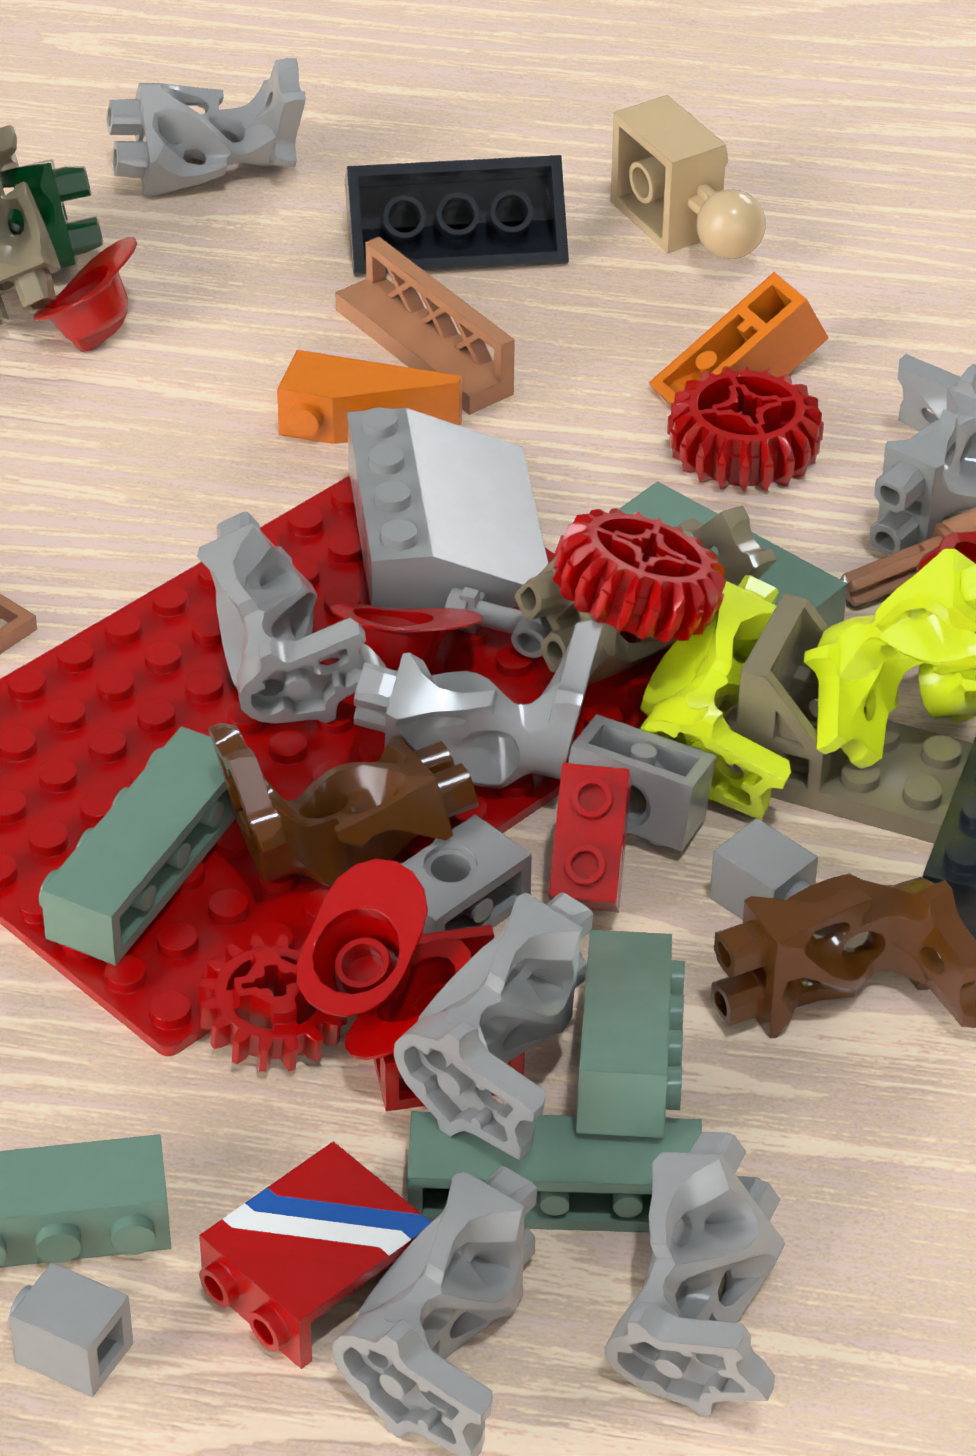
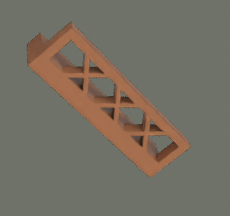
[335,237,515,415]

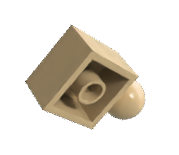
[610,95,766,259]

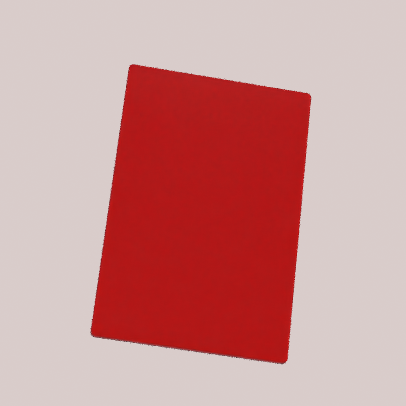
[0,475,677,1056]

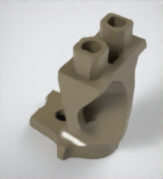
[0,125,61,325]
[515,506,777,686]

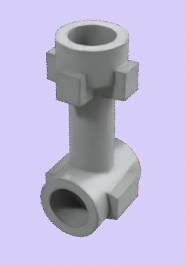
[445,587,553,658]

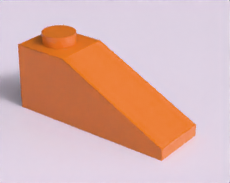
[648,272,829,406]
[277,350,462,444]

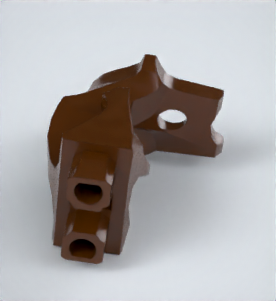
[208,723,479,887]
[711,873,976,1038]

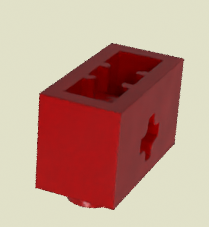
[549,763,632,912]

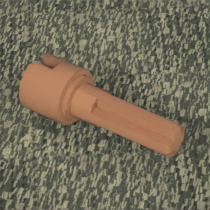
[840,508,976,607]

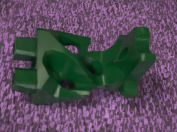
[1,159,104,268]

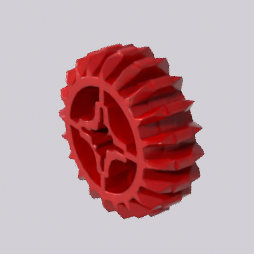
[667,366,824,492]
[553,508,726,642]

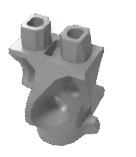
[107,58,306,197]
[869,354,976,555]
[197,512,386,724]
[354,620,603,789]
[394,893,593,1160]
[604,1132,785,1416]
[333,1166,537,1456]

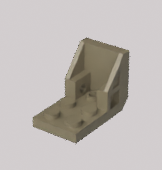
[734,593,973,844]

